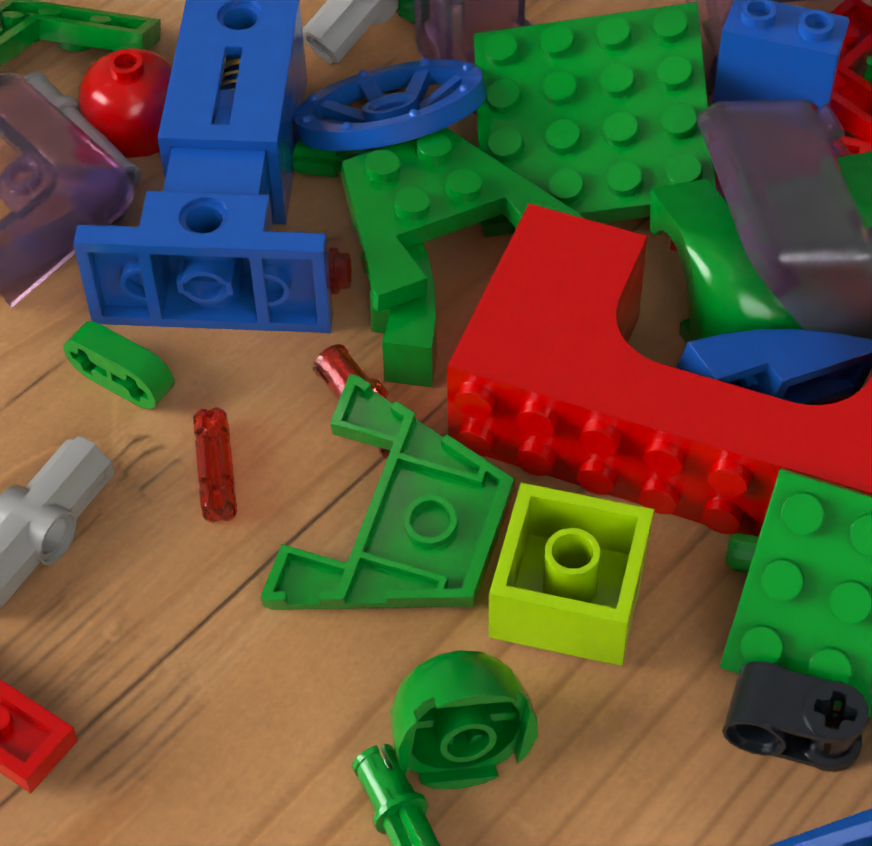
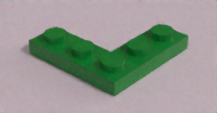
[0,0,161,67]

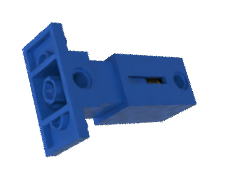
[73,0,333,333]

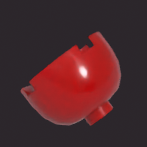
[79,48,173,158]

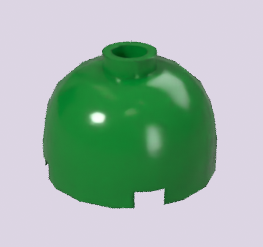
[390,650,538,789]

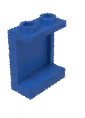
[711,0,849,133]

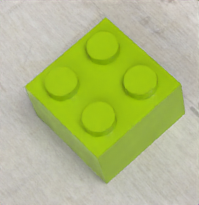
[488,482,654,666]

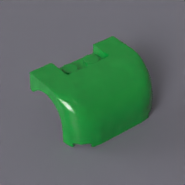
[650,151,872,342]

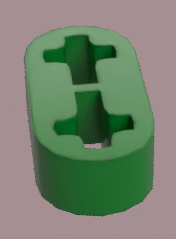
[63,321,175,409]

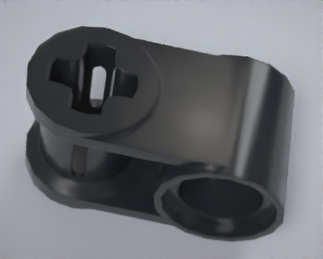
[722,661,868,772]

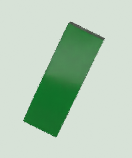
[369,243,437,388]

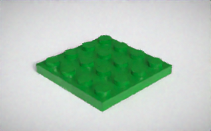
[474,2,717,237]

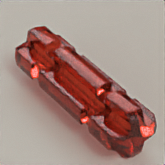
[193,407,237,523]

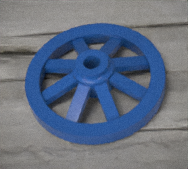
[294,58,487,151]

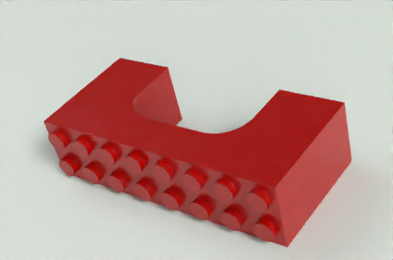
[447,203,872,536]

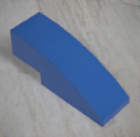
[677,329,872,405]

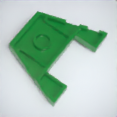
[341,128,583,313]
[260,374,515,610]

